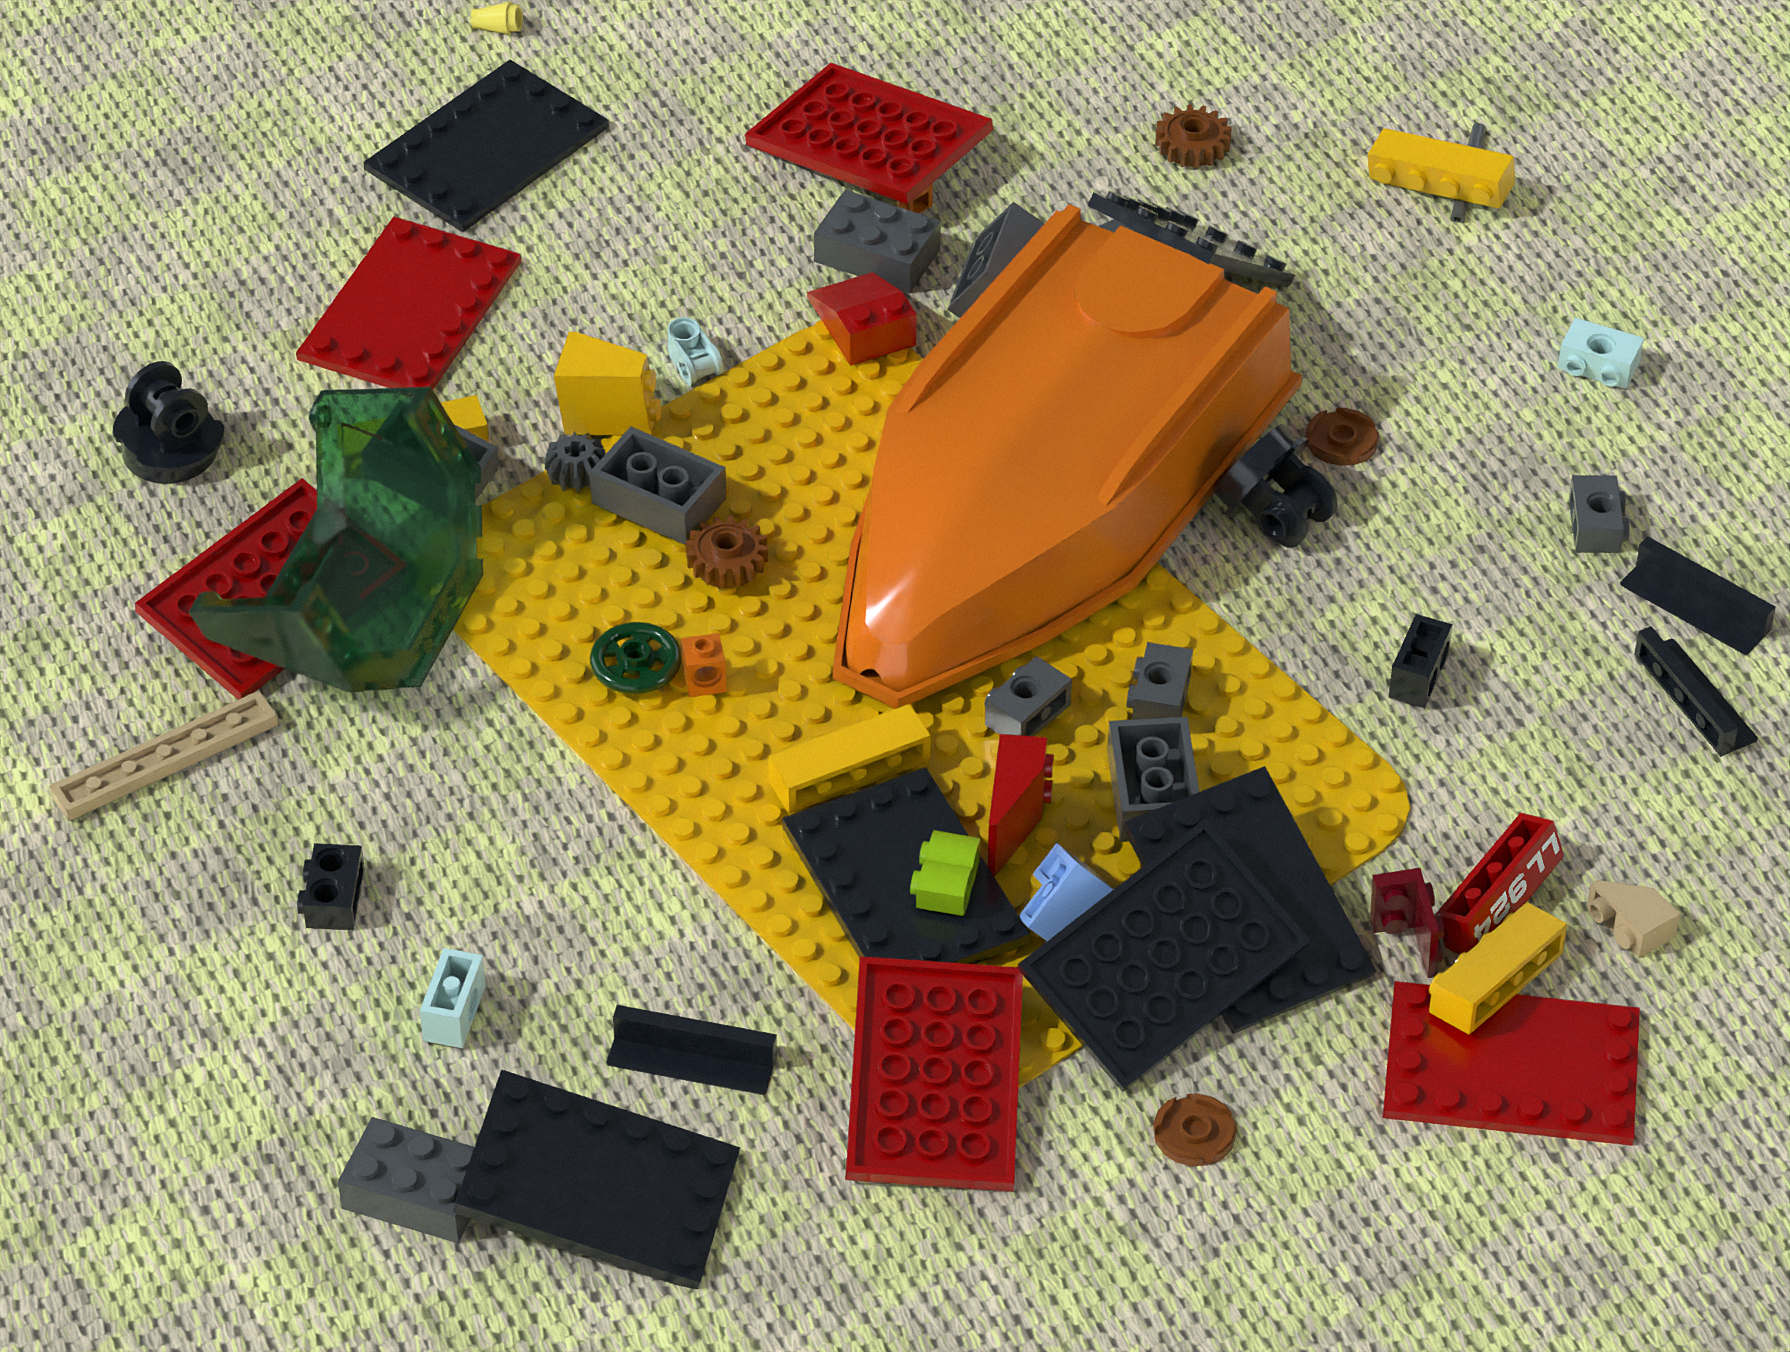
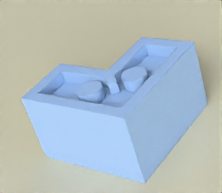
[1019,843,1114,941]

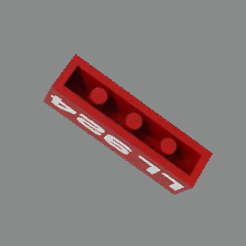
[1435,812,1564,954]

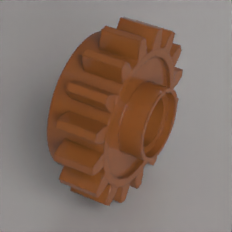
[1155,105,1232,168]
[685,515,768,588]

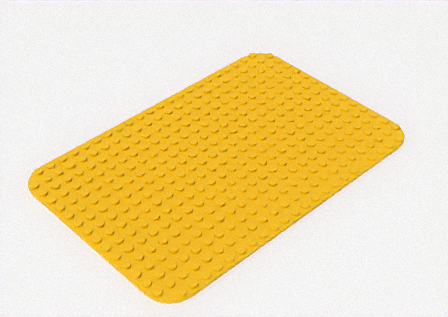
[415,320,1410,1089]

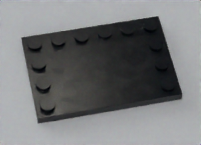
[363,59,609,233]
[1087,191,1295,287]
[1122,766,1377,1034]
[782,767,1030,964]
[1017,819,1311,1092]
[453,1069,741,1289]

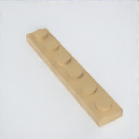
[49,691,279,821]

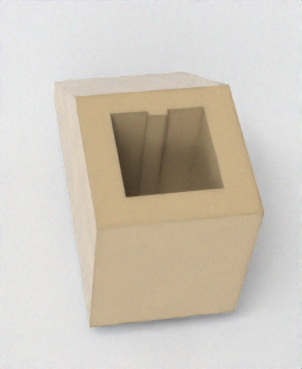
[1587,880,1680,958]

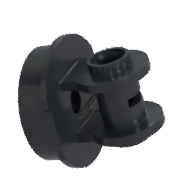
[112,361,225,484]
[1213,424,1337,548]

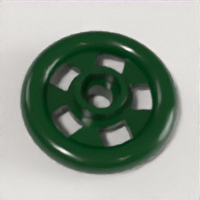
[590,622,682,694]

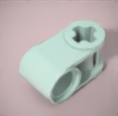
[668,317,724,386]

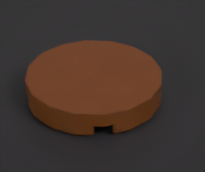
[1305,408,1379,466]
[1153,1093,1237,1167]

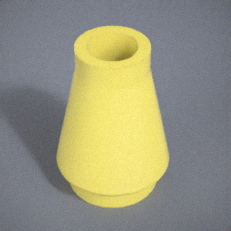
[471,1,523,35]

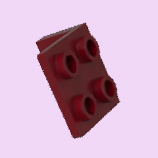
[1370,867,1444,978]

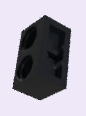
[1388,614,1453,708]
[297,843,365,931]

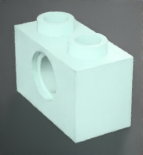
[1558,318,1644,389]
[420,948,486,1049]

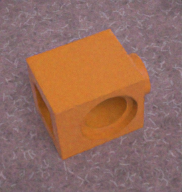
[681,633,727,697]

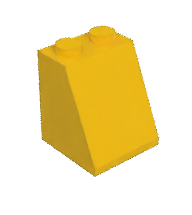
[554,332,661,435]

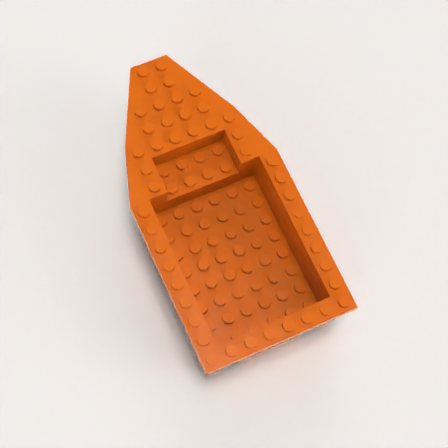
[833,204,1302,708]

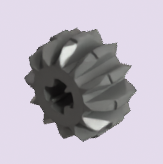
[544,431,606,493]

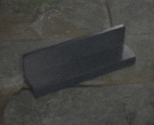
[1620,536,1776,655]
[1634,626,1758,757]
[606,1005,777,1095]

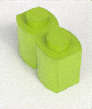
[910,830,981,916]

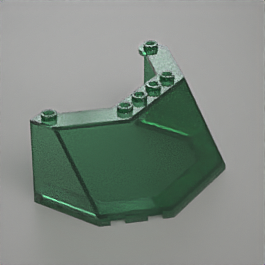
[189,387,483,692]

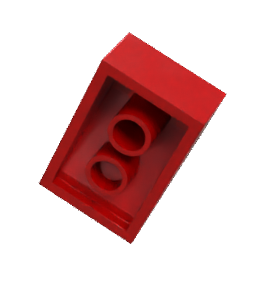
[807,272,917,366]
[988,734,1054,877]

